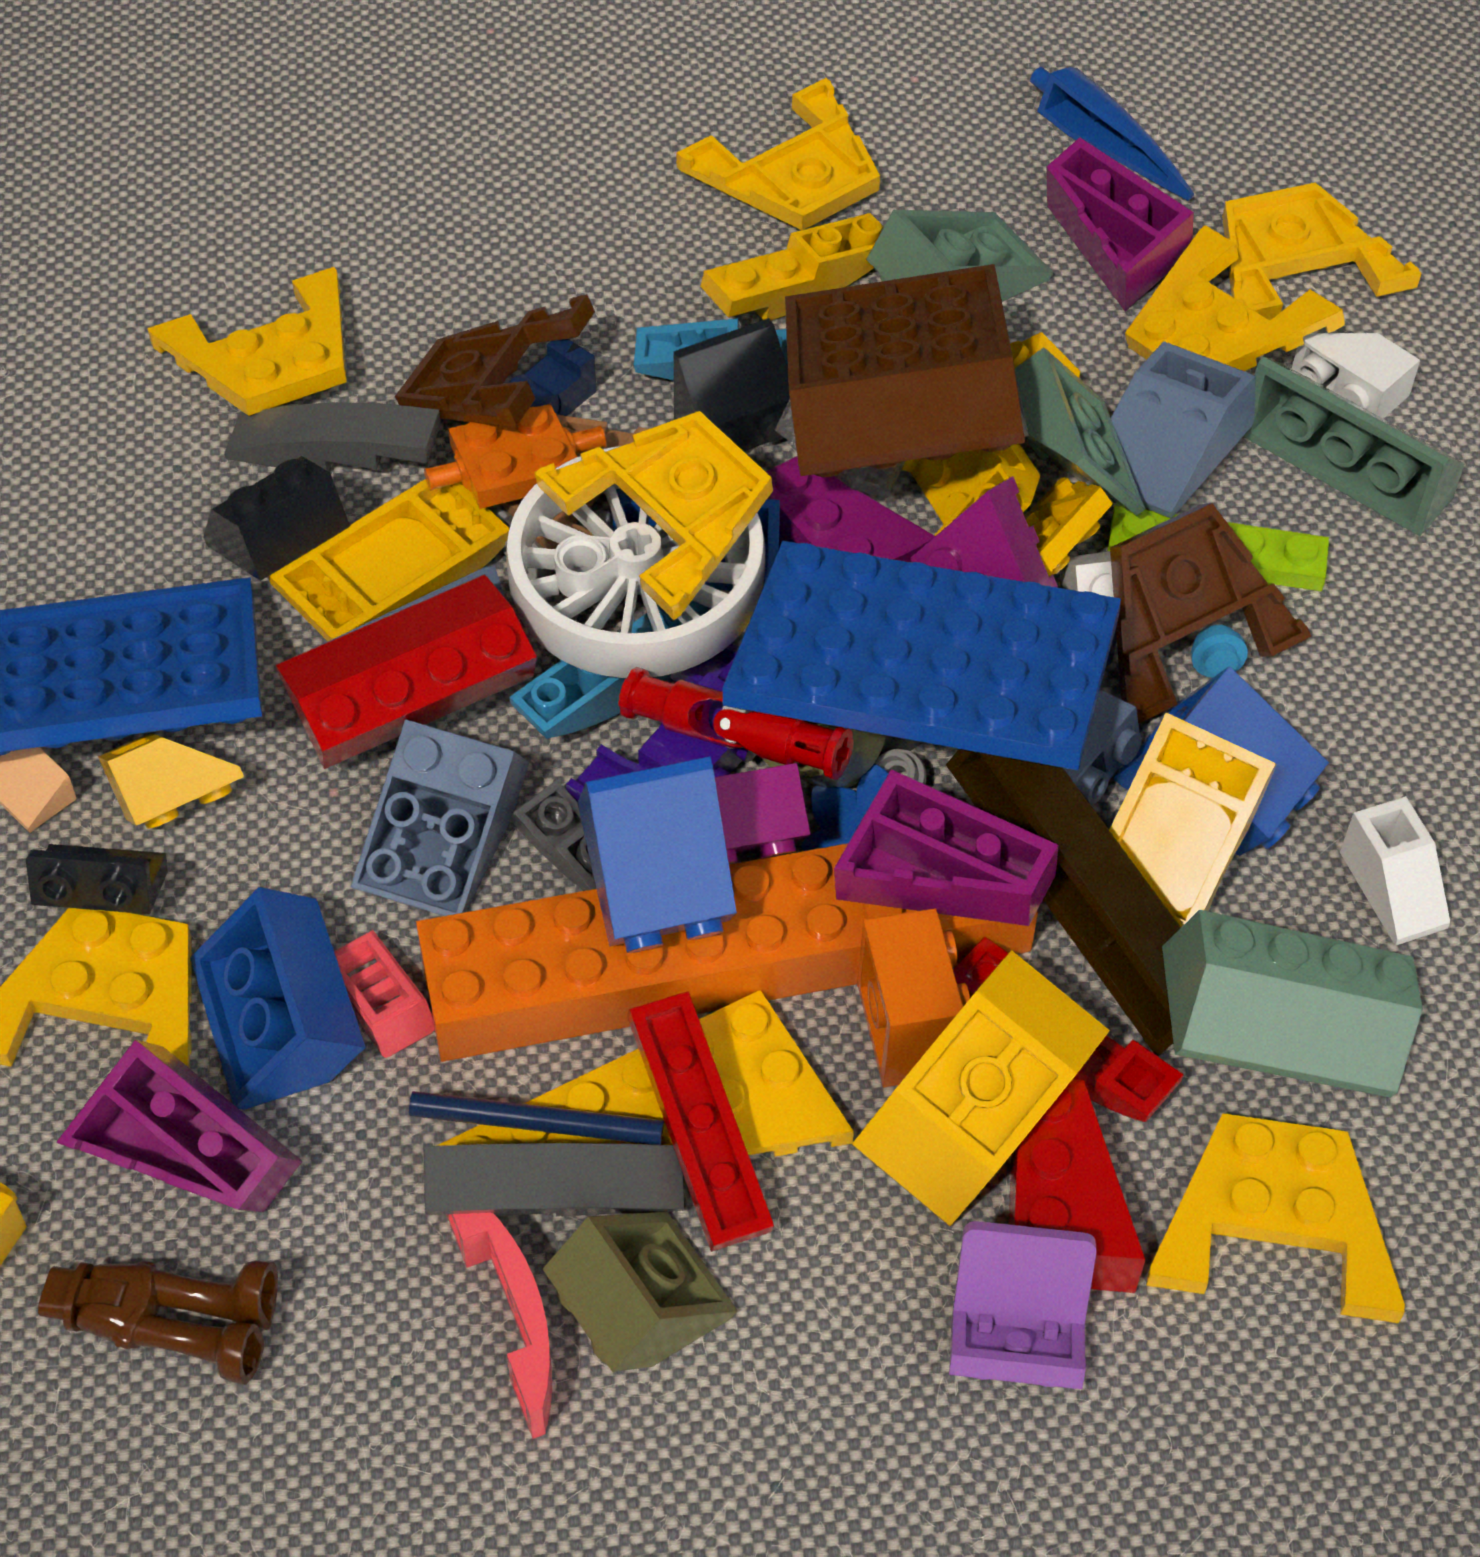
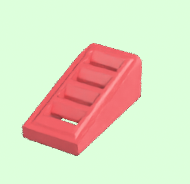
[334,930,435,1058]

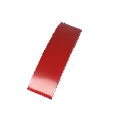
[953,937,1184,1122]

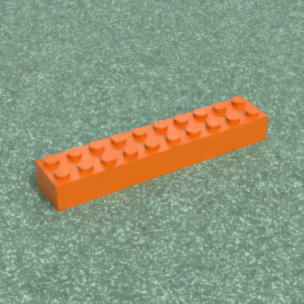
[416,843,1038,1062]

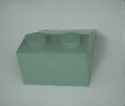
[867,210,1054,302]
[1015,347,1145,516]

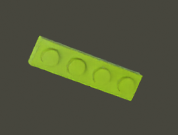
[1107,505,1329,592]

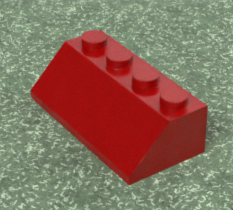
[275,574,537,769]

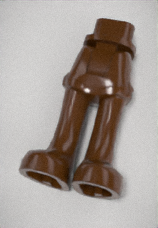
[38,1260,278,1385]

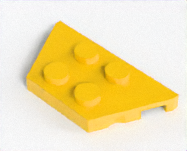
[1024,477,1113,576]

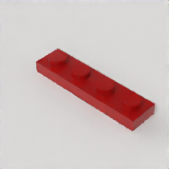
[627,991,774,1252]

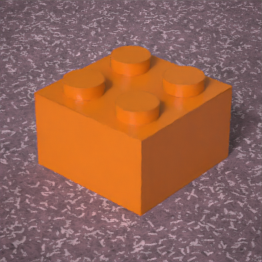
[857,908,970,1088]

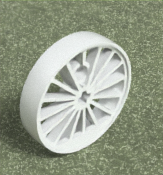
[506,446,765,678]

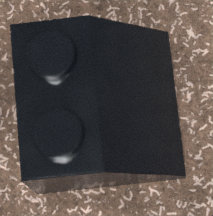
[673,318,794,451]
[203,456,350,581]

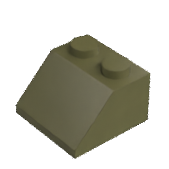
[543,1212,738,1372]

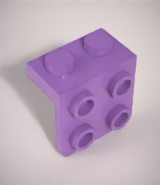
[949,1221,1096,1390]

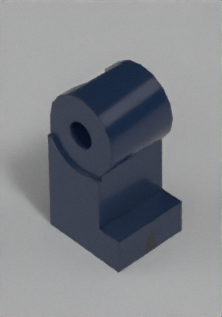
[508,339,596,416]

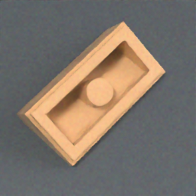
[0,747,77,833]

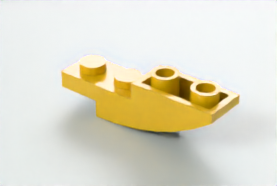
[700,213,884,320]

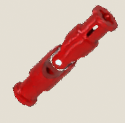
[618,667,854,780]

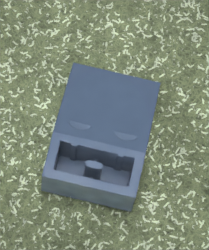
[1111,341,1256,518]
[350,719,529,916]

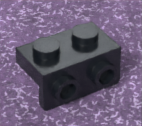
[26,844,168,914]

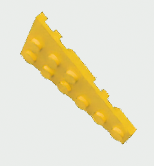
[436,990,854,1157]

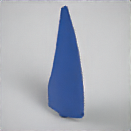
[1030,67,1194,201]

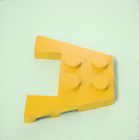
[676,78,880,230]
[1222,182,1422,320]
[1125,225,1345,371]
[147,267,347,416]
[534,411,773,620]
[0,908,192,1068]
[1146,1113,1405,1323]

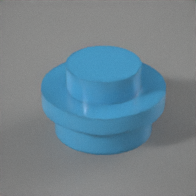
[1191,625,1248,678]

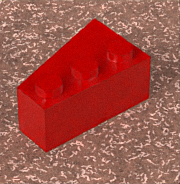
[1009,1079,1145,1293]

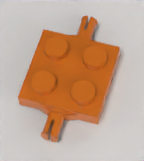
[424,404,606,509]

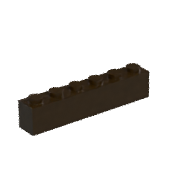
[945,749,1181,1057]

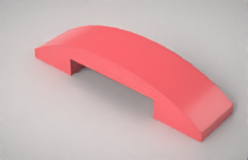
[446,1213,552,1439]

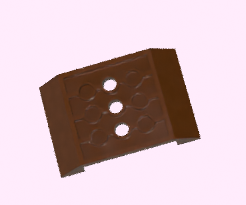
[785,264,1025,477]

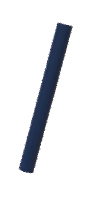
[409,1091,664,1145]

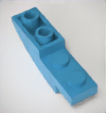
[509,600,711,739]

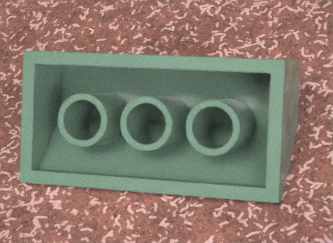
[1243,356,1465,536]
[1162,909,1423,1098]

